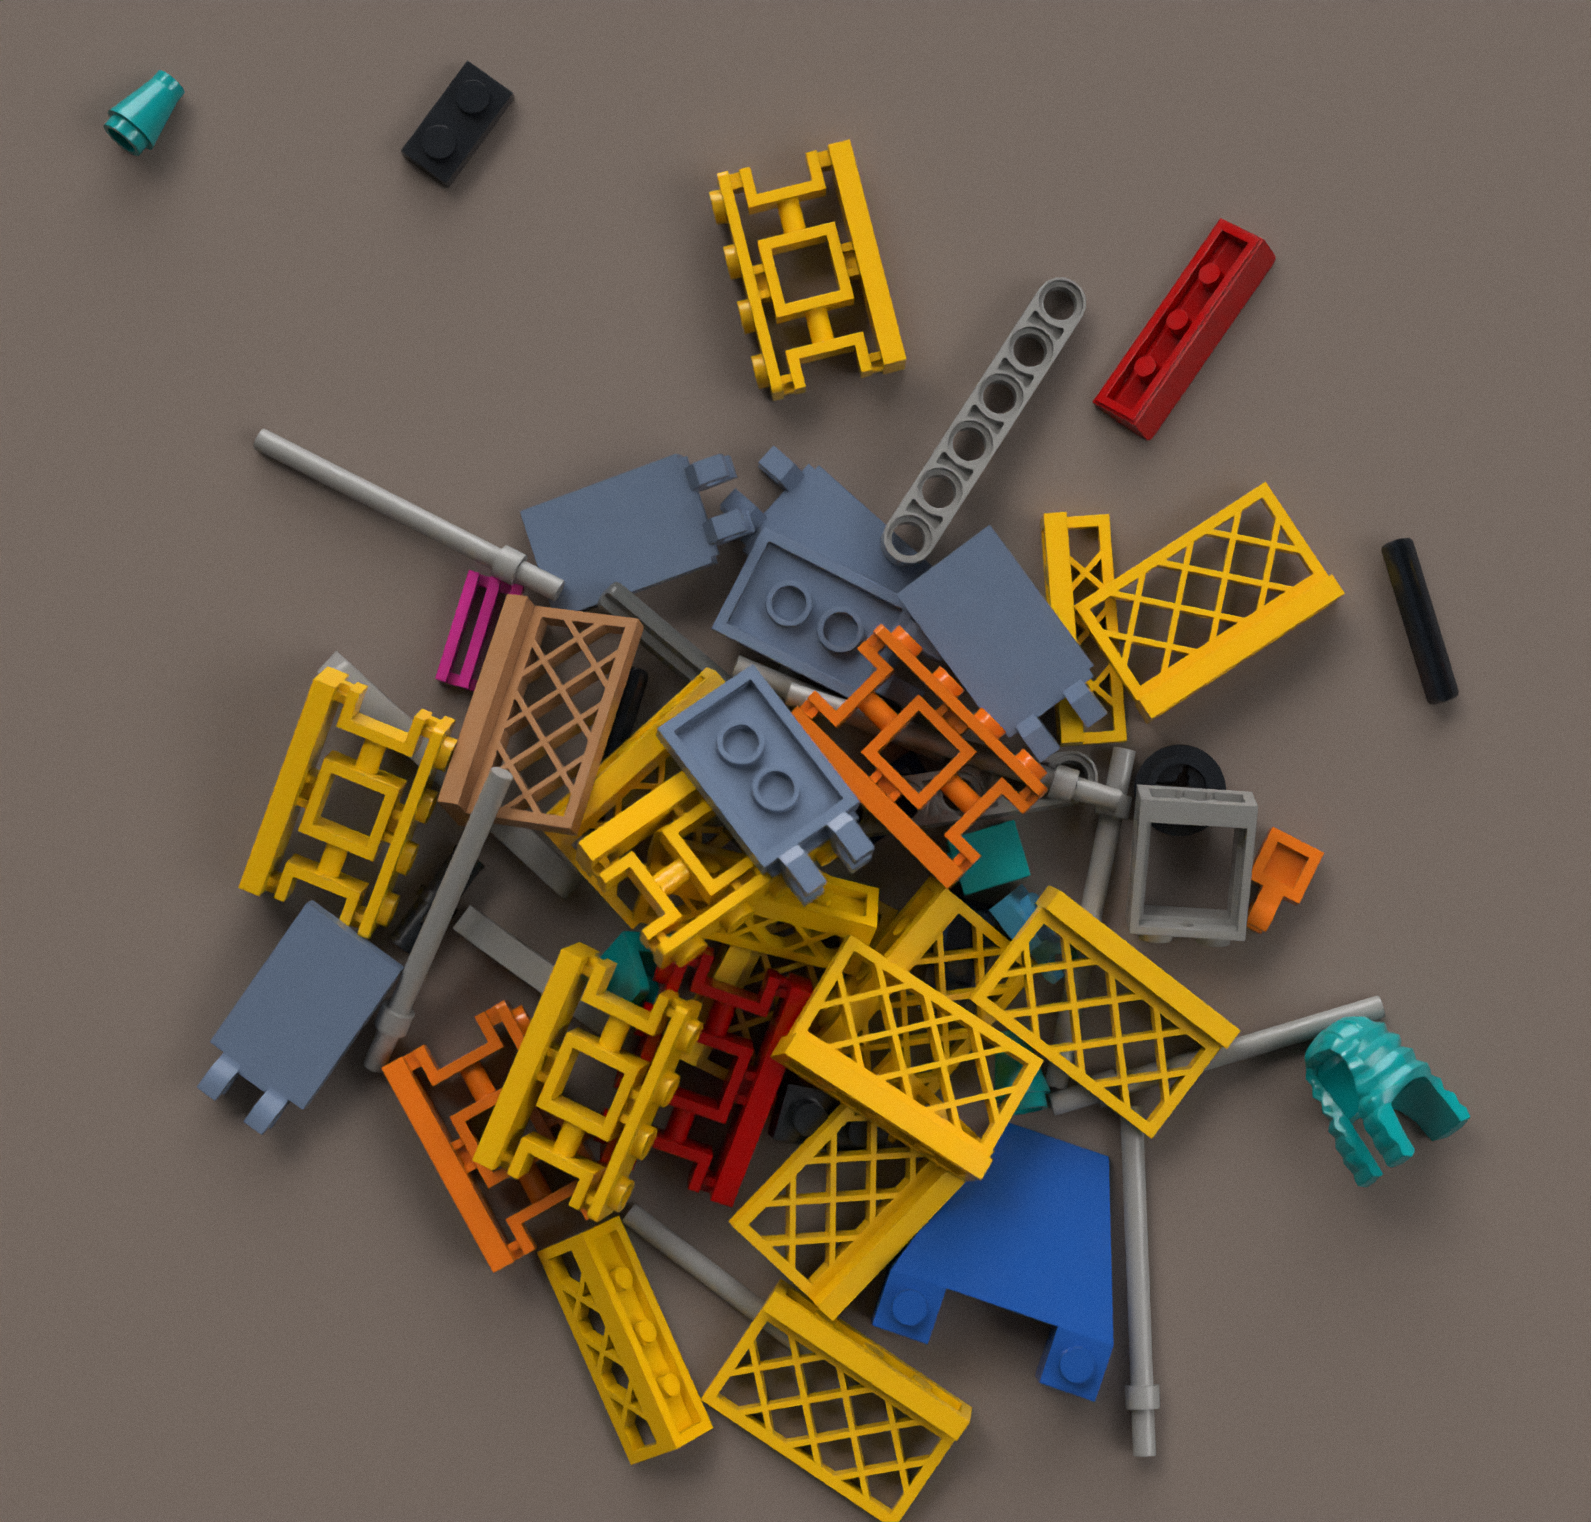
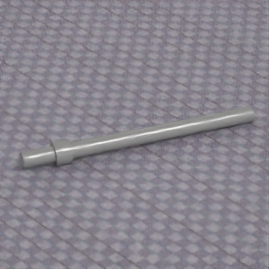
[253,428,565,601]
[785,682,1122,813]
[1045,747,1136,1089]
[363,767,513,1073]
[1048,995,1385,1116]
[1120,1105,1160,1457]

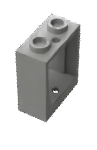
[1125,784,1258,947]

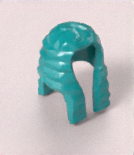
[1304,1016,1470,1188]

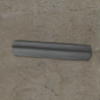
[597,582,733,684]

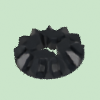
[1134,744,1226,836]

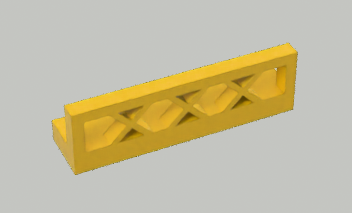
[1040,512,1127,747]
[632,832,879,976]
[537,1215,713,1465]

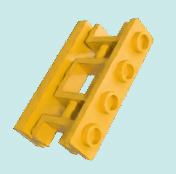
[709,139,907,401]
[238,666,457,939]
[576,771,838,970]
[472,942,703,1222]

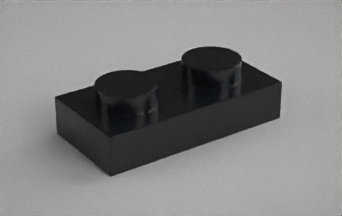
[401,60,515,188]
[768,1078,889,1161]

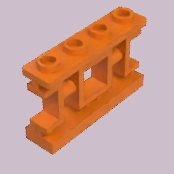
[791,623,1048,890]
[381,1000,608,1273]

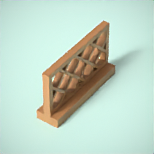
[437,594,644,836]

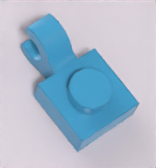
[989,884,1086,984]

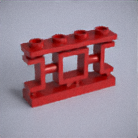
[593,946,813,1208]

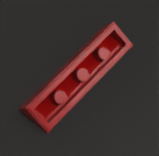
[1092,218,1276,441]

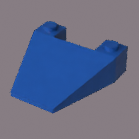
[871,1122,1114,1402]

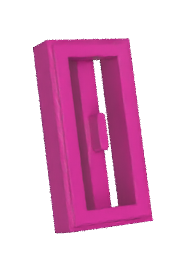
[435,570,525,692]

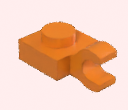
[1247,827,1324,935]

